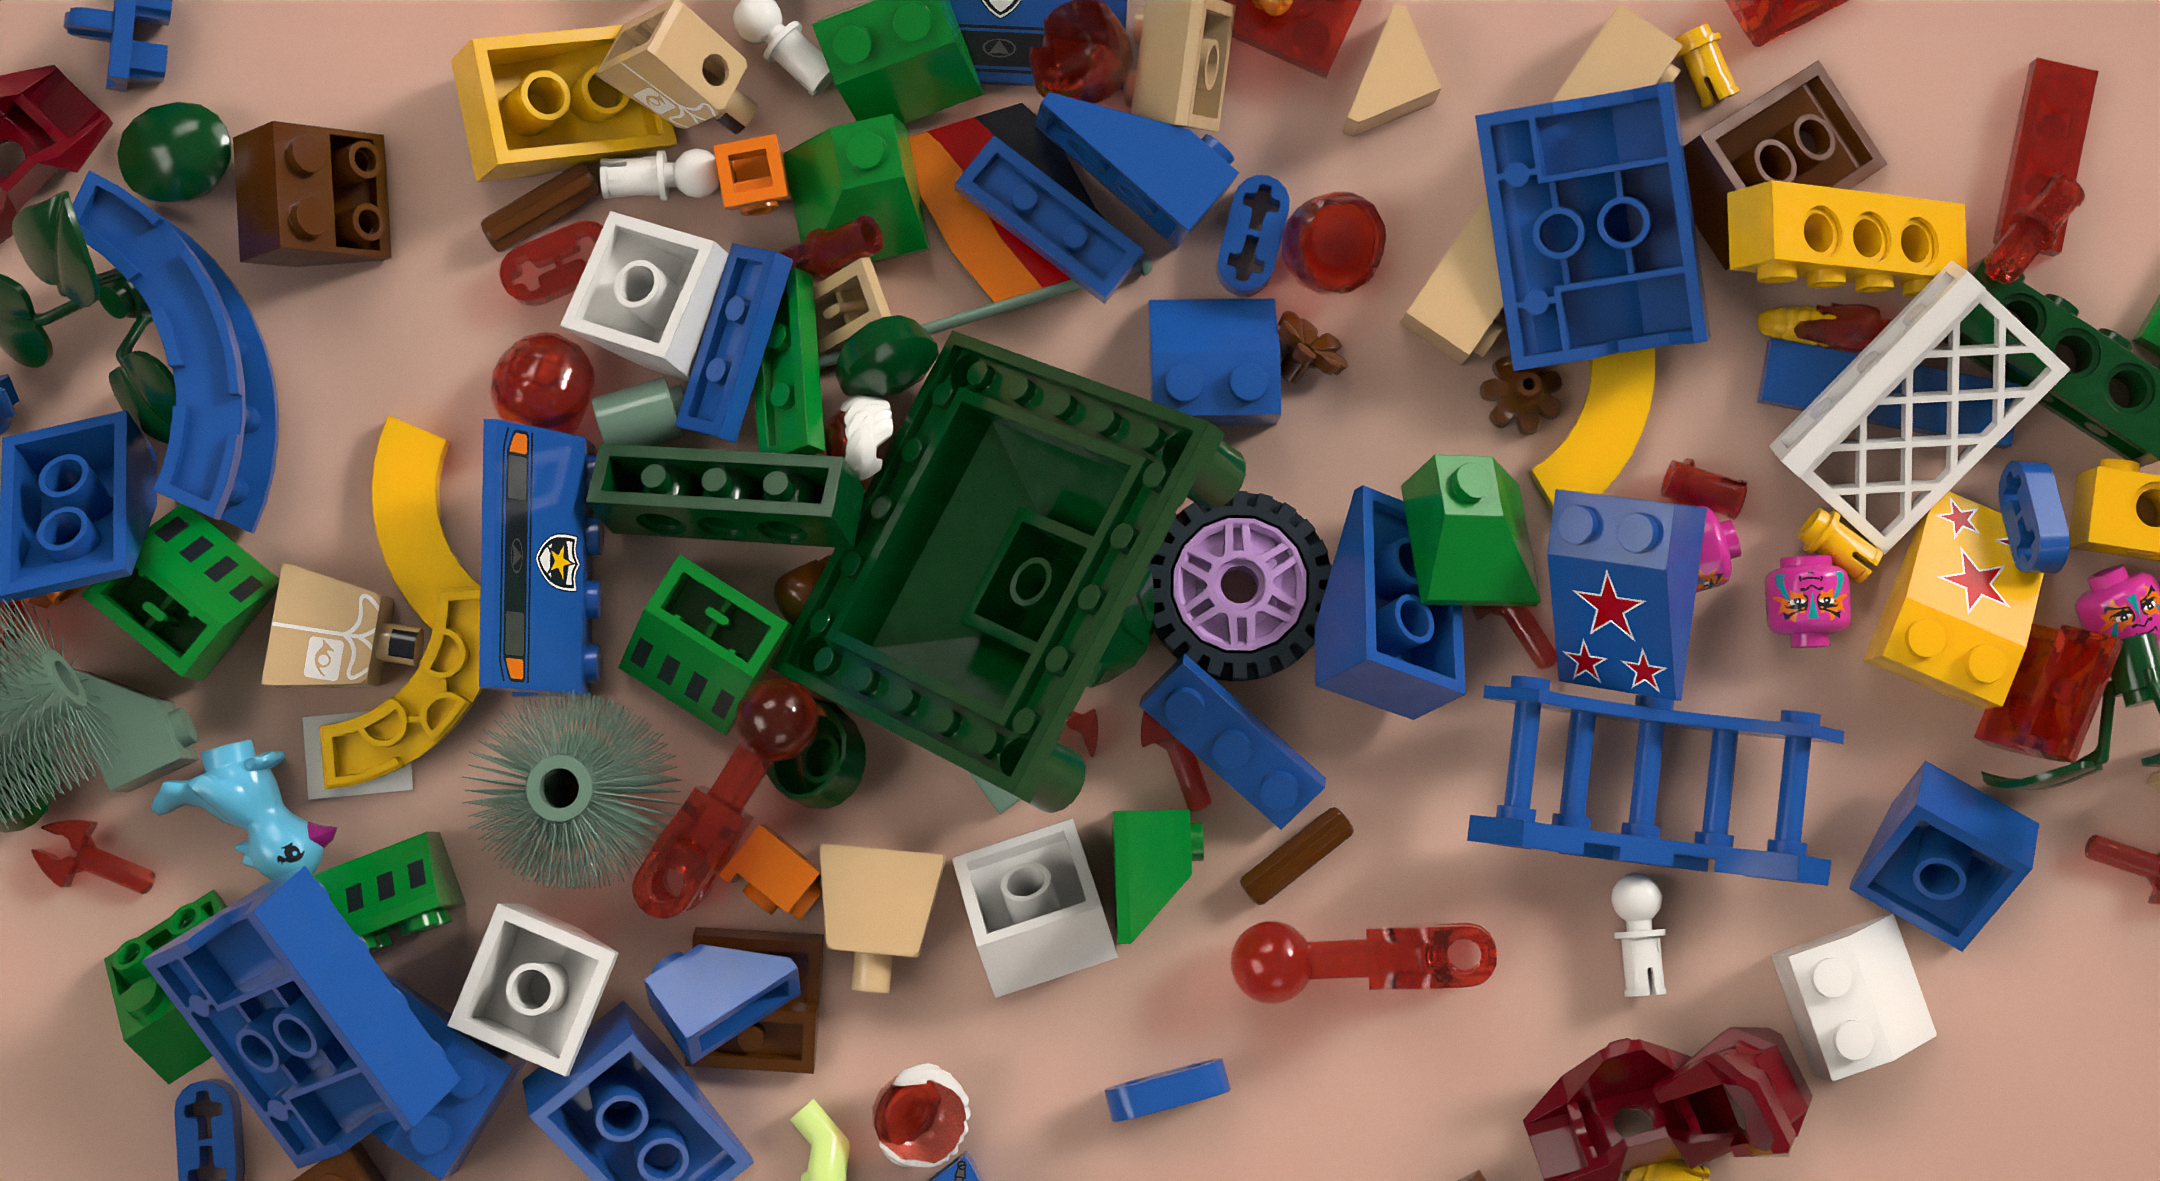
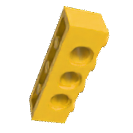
[1727,180,1968,298]
[2069,459,2160,562]

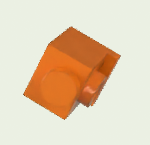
[713,134,792,216]
[719,824,822,921]

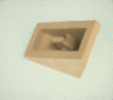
[1342,2,1442,137]
[814,257,891,356]

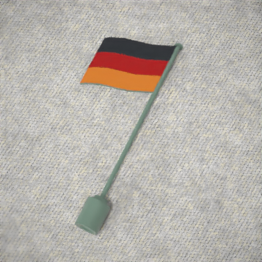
[591,103,1153,446]

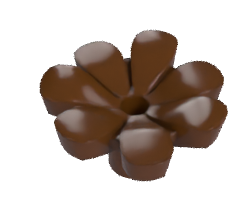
[1278,311,1348,384]
[1480,356,1562,435]

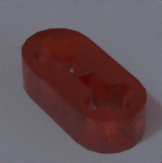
[499,220,603,306]

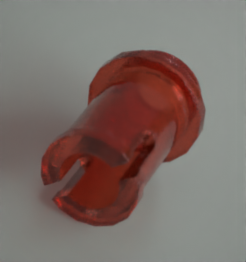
[1661,458,1748,520]

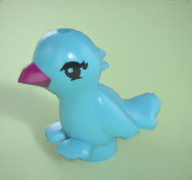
[151,740,338,880]

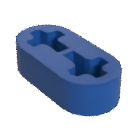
[1216,175,1290,296]
[1998,461,2070,573]
[1104,1058,1231,1122]
[174,1078,245,1181]

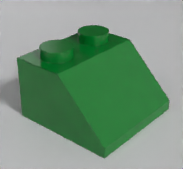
[812,0,984,124]

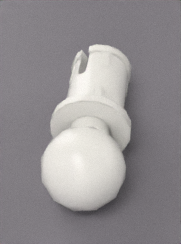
[733,0,833,97]
[600,148,720,201]
[1611,873,1667,997]

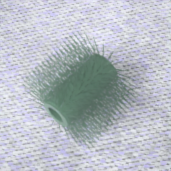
[0,598,121,829]
[462,690,682,889]

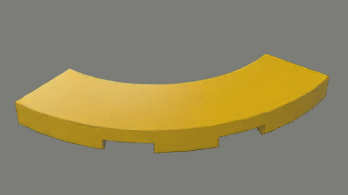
[1528,348,1656,512]
[372,415,480,629]
[319,585,483,790]

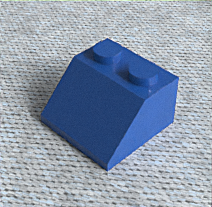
[1148,298,1281,426]
[1849,760,2039,952]

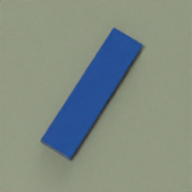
[1757,338,2022,449]

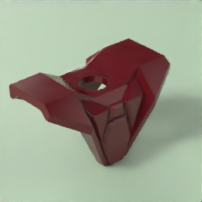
[0,65,113,244]
[1652,1027,1813,1157]
[1523,1038,1744,1181]

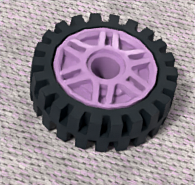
[1148,491,1332,681]

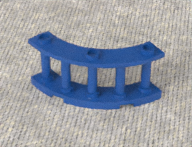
[72,170,279,534]
[1467,676,1844,886]

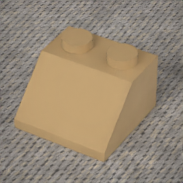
[1125,0,1236,132]

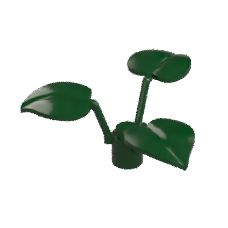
[0,191,176,444]
[1981,633,2160,790]

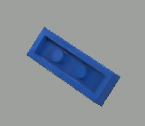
[955,135,1145,304]
[675,243,793,443]
[1139,653,1326,830]

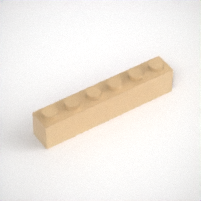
[1399,3,1683,365]

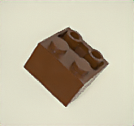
[233,121,392,267]

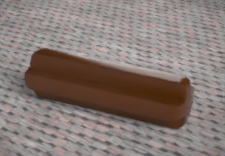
[480,163,601,252]
[1240,807,1354,905]

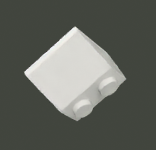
[560,211,729,382]
[952,818,1119,998]
[447,903,619,1076]
[1771,913,1937,1082]

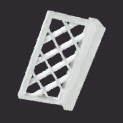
[1769,260,2071,555]

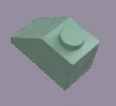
[73,669,199,792]

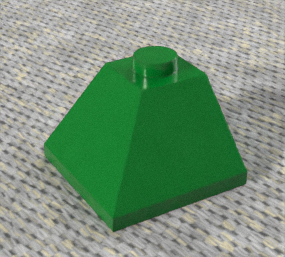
[784,114,930,276]
[1401,454,1541,607]
[1111,809,1204,944]

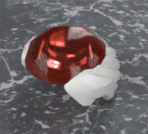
[820,395,893,481]
[872,1063,971,1167]

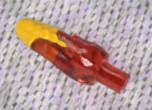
[1757,302,1893,354]

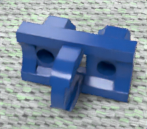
[63,0,172,92]

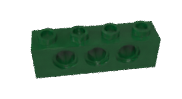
[1942,257,2160,468]
[586,443,865,549]

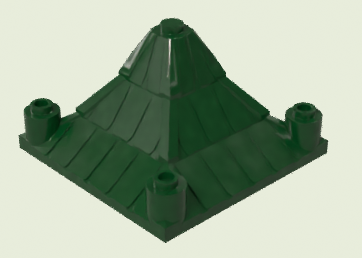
[770,330,1246,813]

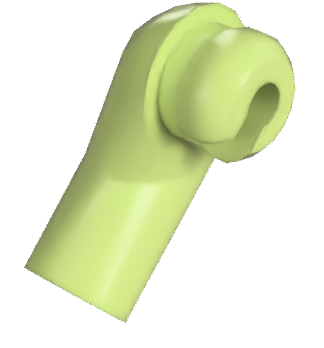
[790,1099,850,1181]

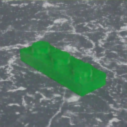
[754,268,825,455]

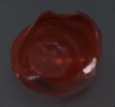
[1029,0,1133,104]
[1282,191,1386,295]
[490,332,595,434]

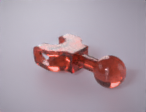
[632,678,819,919]
[1230,921,1497,1004]

